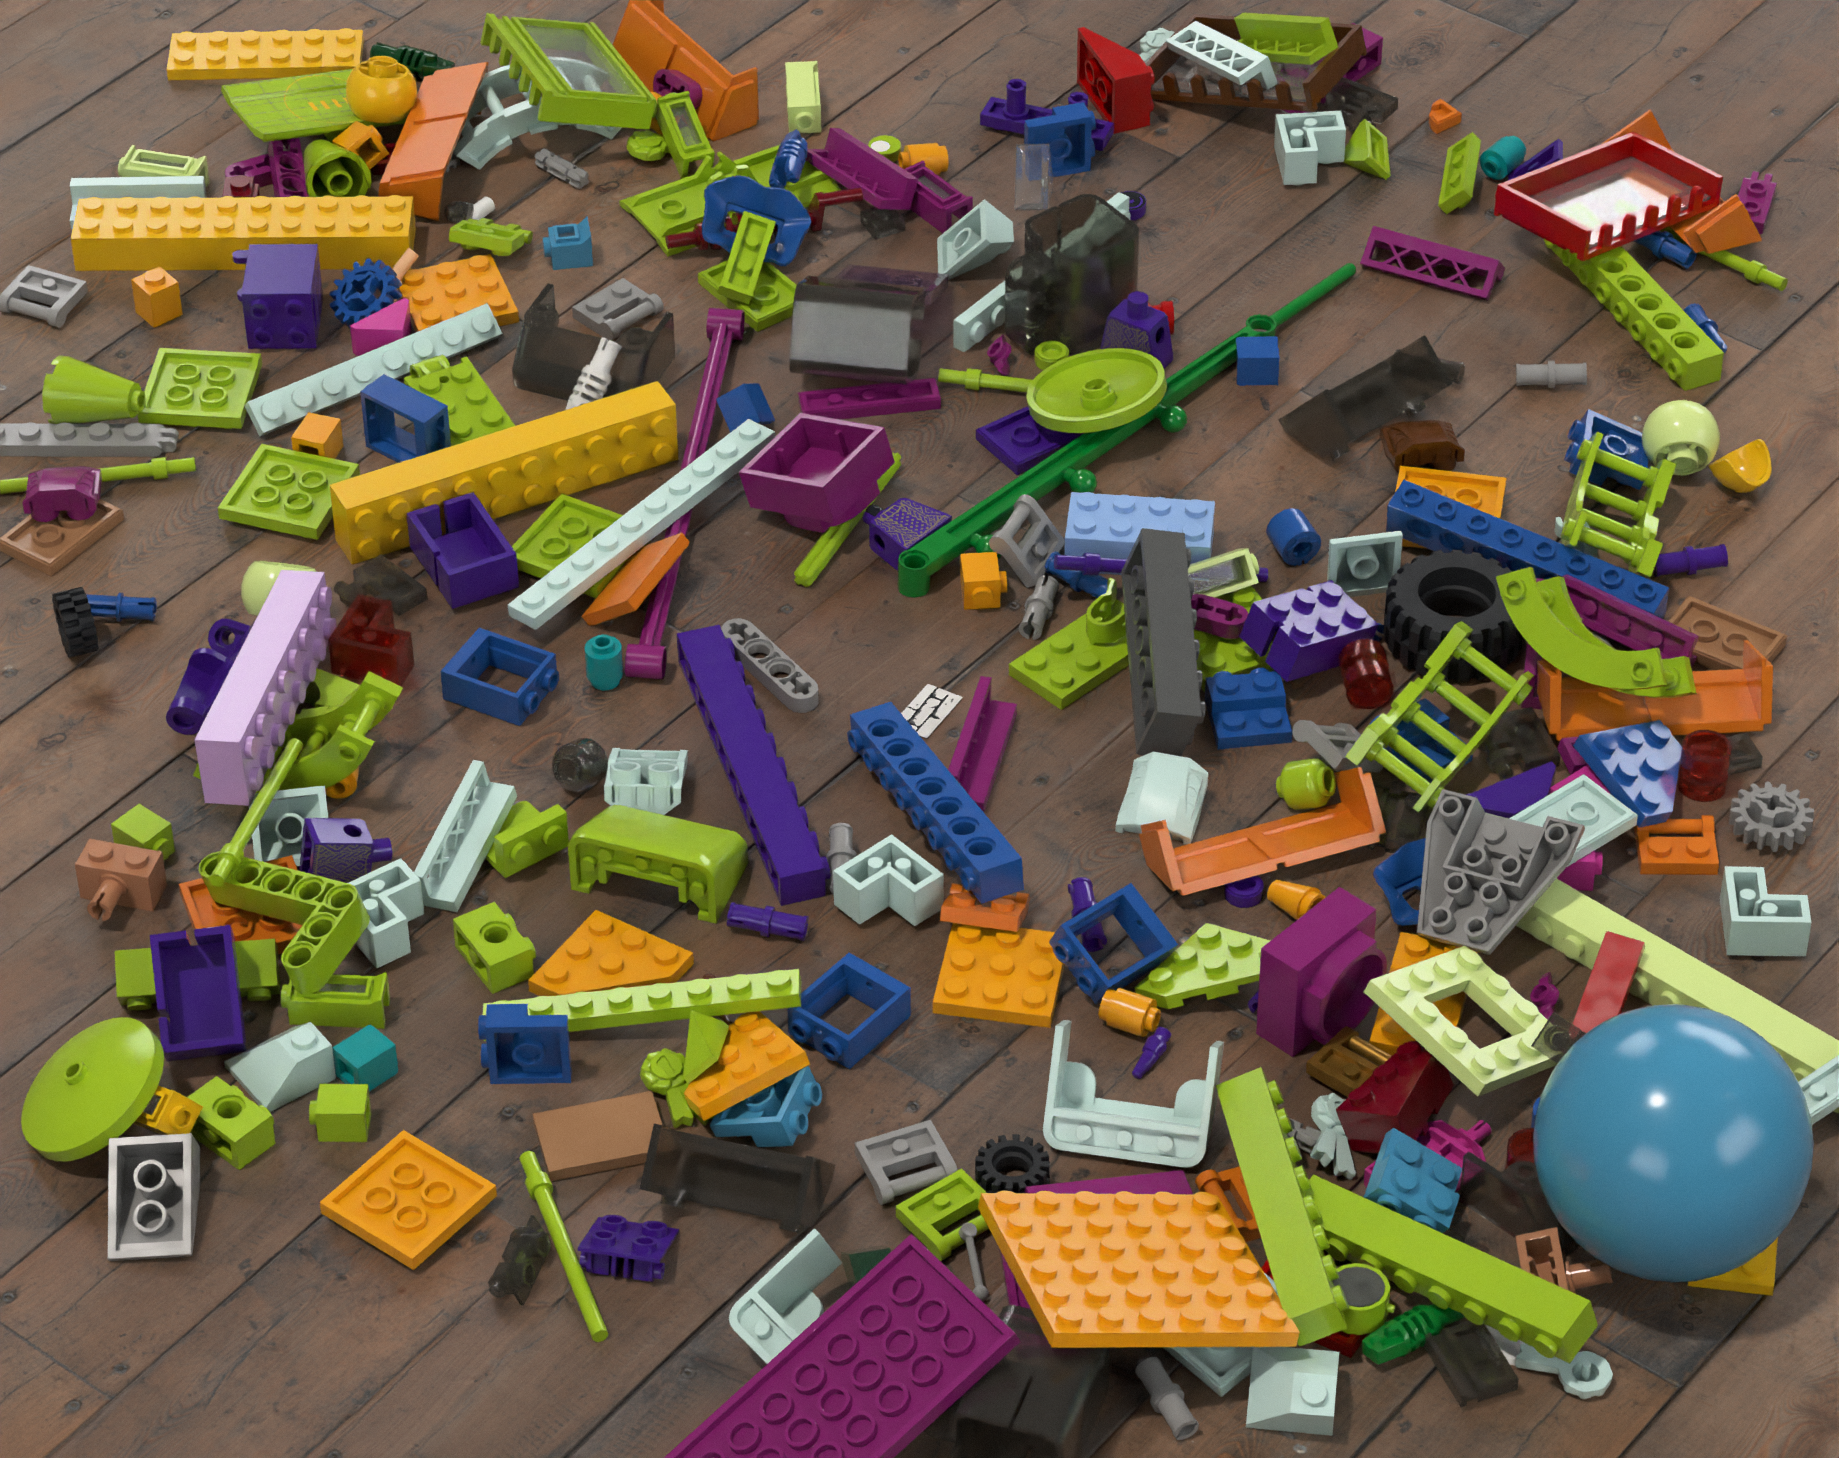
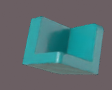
[332,1025,398,1091]

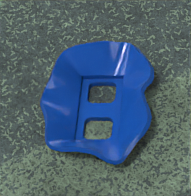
[702,175,811,266]
[1373,838,1426,926]

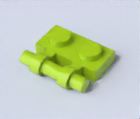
[449,218,533,256]

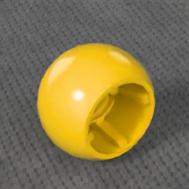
[346,56,417,123]

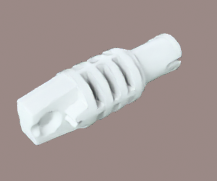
[566,337,622,410]

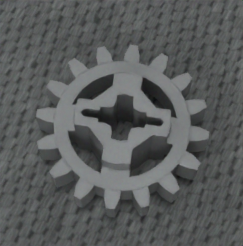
[1729,782,1814,852]

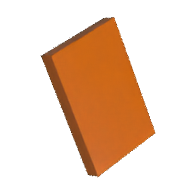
[581,533,690,626]

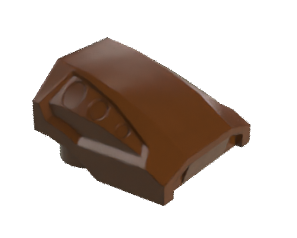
[1379,419,1465,473]

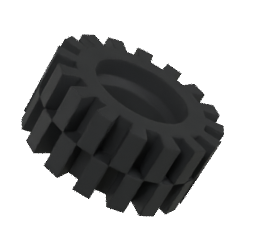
[52,587,99,658]
[975,1134,1050,1193]

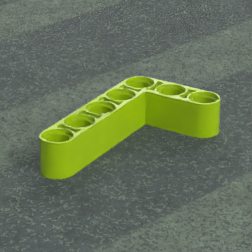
[198,851,370,994]

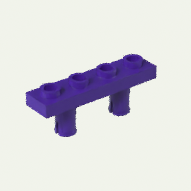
[980,79,1114,151]

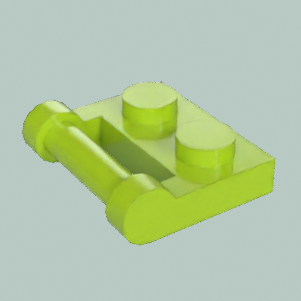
[896,1168,989,1261]

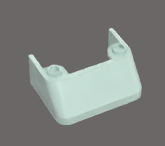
[1043,1020,1224,1168]
[729,1228,842,1364]

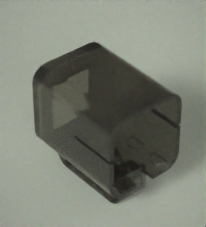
[1005,194,1139,356]
[789,276,926,385]
[924,1305,1110,1458]

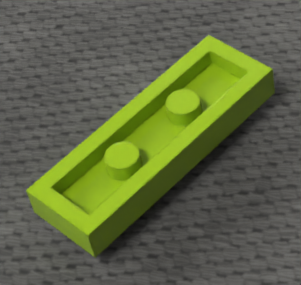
[1438,132,1481,214]
[717,211,776,304]

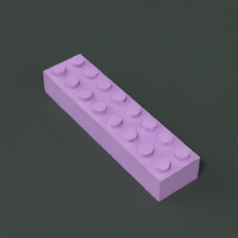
[195,570,336,806]

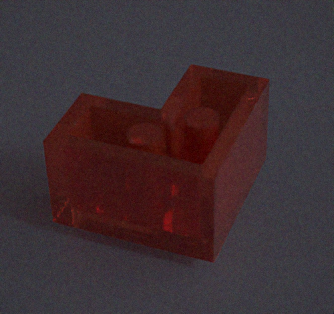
[328,594,415,686]

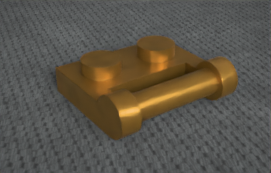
[1306,1026,1392,1097]

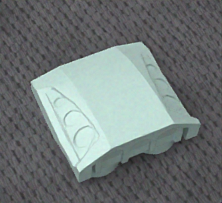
[604,748,688,815]
[1116,751,1208,845]

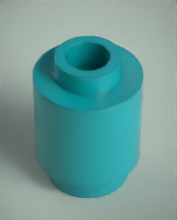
[1480,136,1526,180]
[584,634,623,691]

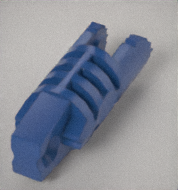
[769,129,808,189]

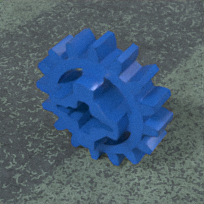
[329,258,402,329]

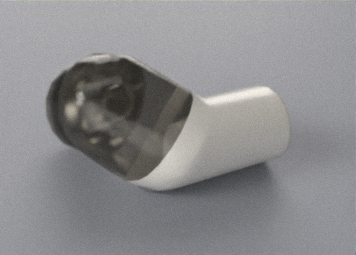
[444,197,495,223]

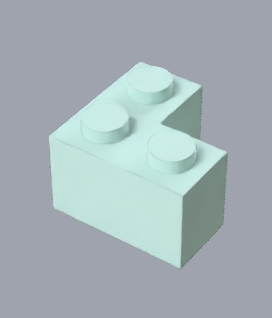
[1274,110,1346,186]
[833,834,944,926]
[349,858,424,968]
[1720,866,1811,956]

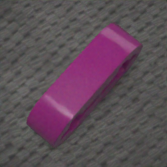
[653,69,702,110]
[224,154,286,188]
[1191,594,1248,639]

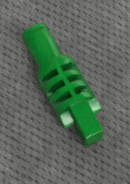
[1362,1304,1465,1365]

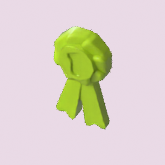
[626,127,695,161]
[640,1048,714,1128]

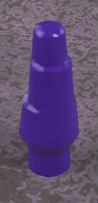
[1132,1027,1171,1079]

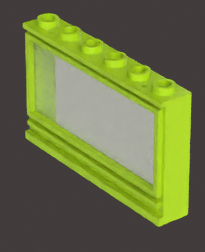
[480,13,657,130]

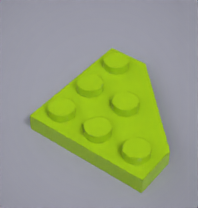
[1134,923,1271,1009]

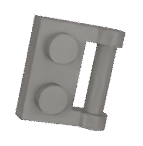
[0,265,88,328]
[572,278,664,341]
[989,495,1065,588]
[1292,720,1383,773]
[855,1120,958,1205]

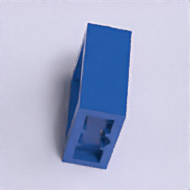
[360,374,451,463]
[440,628,559,726]
[1049,883,1178,1004]
[787,953,911,1069]

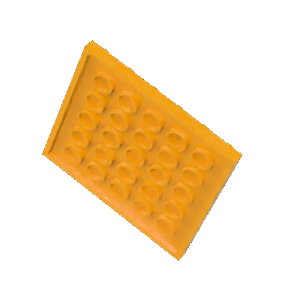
[978,1190,1300,1348]

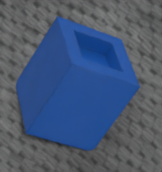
[1236,336,1280,386]
[716,383,775,433]

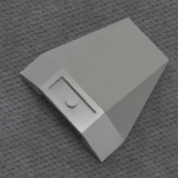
[1417,789,1585,955]

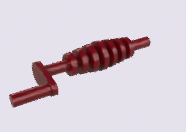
[665,188,863,250]

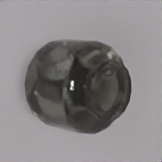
[552,738,608,791]

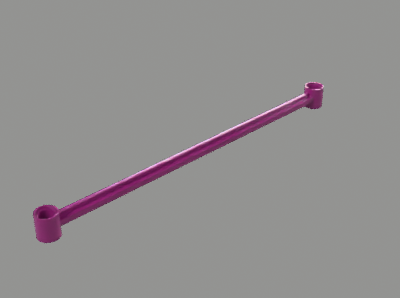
[625,308,745,679]

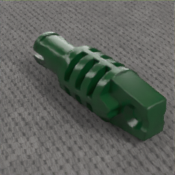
[370,42,455,79]

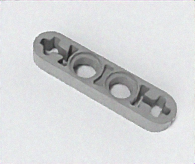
[721,618,819,713]

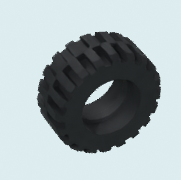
[1383,550,1524,683]

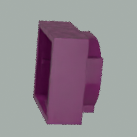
[739,413,895,533]
[1256,887,1387,1057]

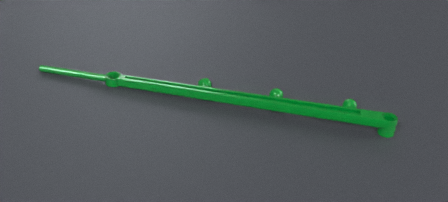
[897,263,1356,598]

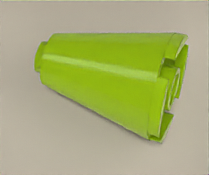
[303,139,372,197]
[42,355,146,424]

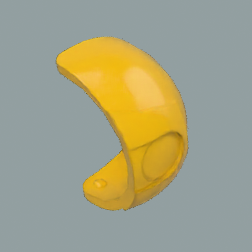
[1708,439,1772,493]

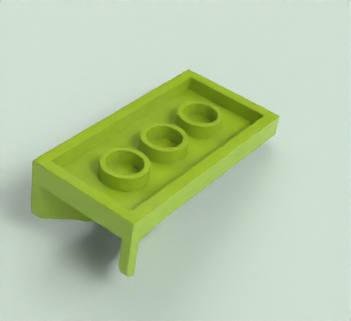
[1009,577,1129,710]

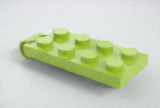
[404,354,515,446]

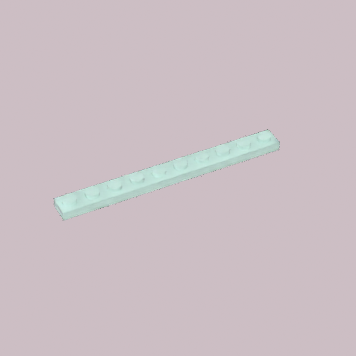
[507,419,776,630]

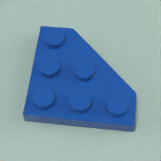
[1573,720,1682,828]

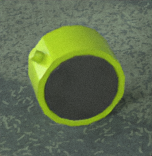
[1333,1263,1395,1335]

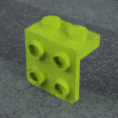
[485,801,569,878]

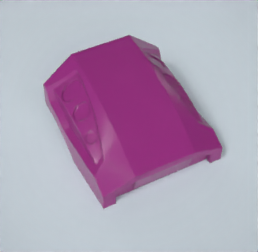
[22,466,102,522]

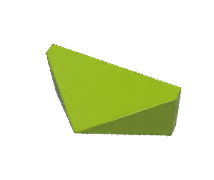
[1343,119,1391,180]
[683,1010,729,1084]

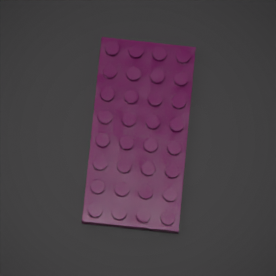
[664,1234,1021,1458]

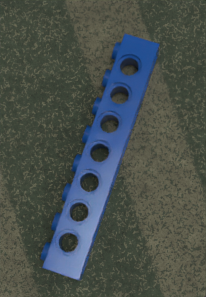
[1386,480,1669,619]
[847,702,1024,904]

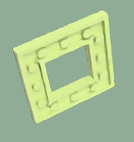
[1364,946,1574,1096]

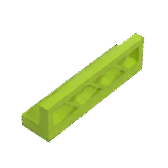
[1234,13,1338,65]

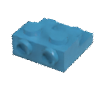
[710,1066,822,1147]
[1364,1128,1463,1233]

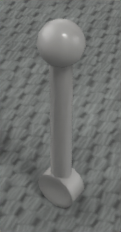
[959,1222,989,1302]

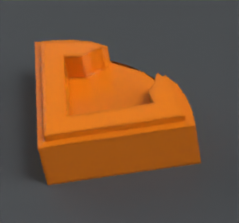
[1429,98,1462,134]

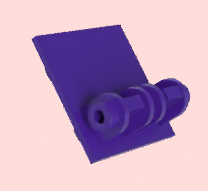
[577,1215,679,1282]

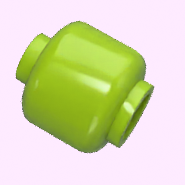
[1276,758,1336,810]

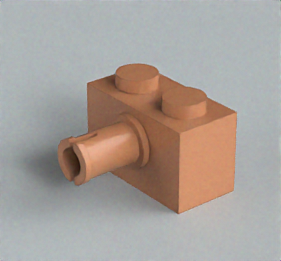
[75,838,167,921]
[1516,1227,1613,1294]

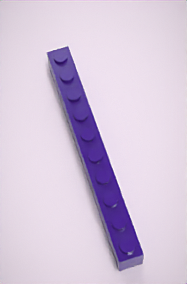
[677,625,831,906]

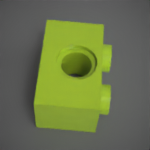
[453,902,536,994]
[187,1076,276,1170]

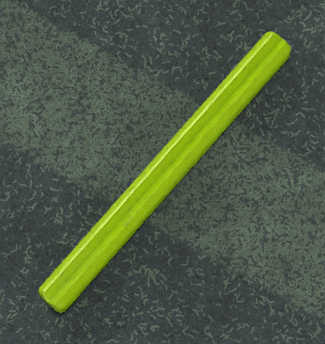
[794,452,901,587]

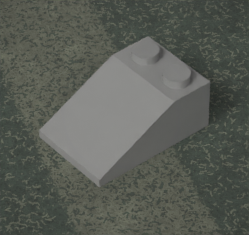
[108,1133,200,1261]

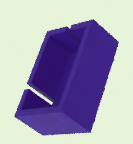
[407,492,519,609]
[1239,580,1379,682]
[150,925,247,1062]

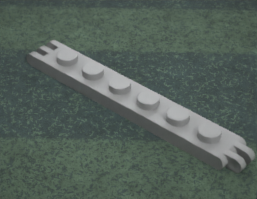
[0,422,179,457]

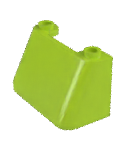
[568,805,749,924]

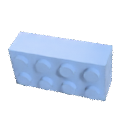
[1065,492,1215,581]

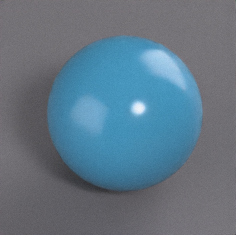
[1533,1004,1814,1283]

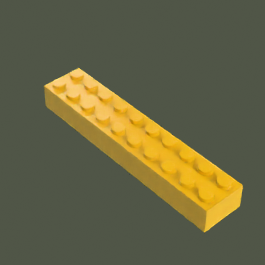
[71,195,416,271]
[330,381,678,565]

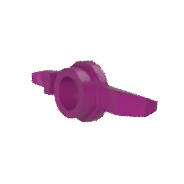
[987,334,1012,376]
[1530,972,1559,1025]

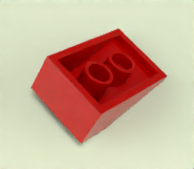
[1077,27,1155,134]

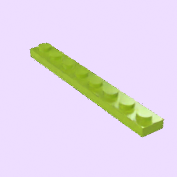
[482,969,802,1041]

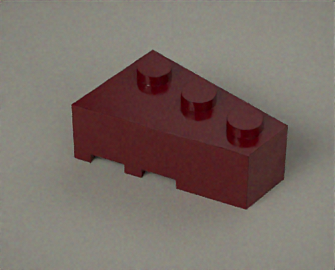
[1335,1041,1454,1153]

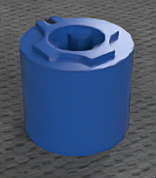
[1266,508,1321,566]

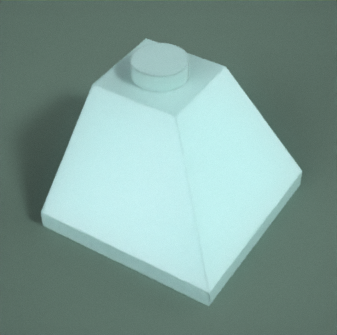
[937,199,1014,282]
[1327,531,1403,597]
[249,786,328,866]
[224,1022,336,1112]
[1246,1347,1339,1436]

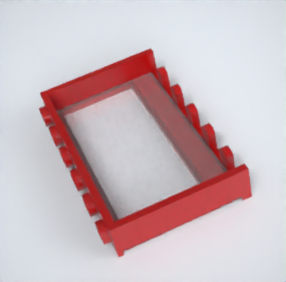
[1494,132,1723,261]

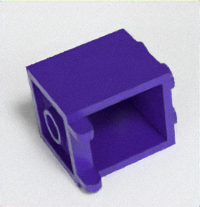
[232,244,323,349]

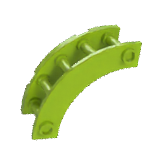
[1561,432,1677,579]
[1496,567,1697,698]
[1345,621,1534,812]
[193,671,403,793]

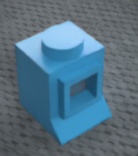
[542,217,593,270]

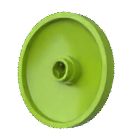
[1026,348,1167,433]
[21,1017,164,1162]

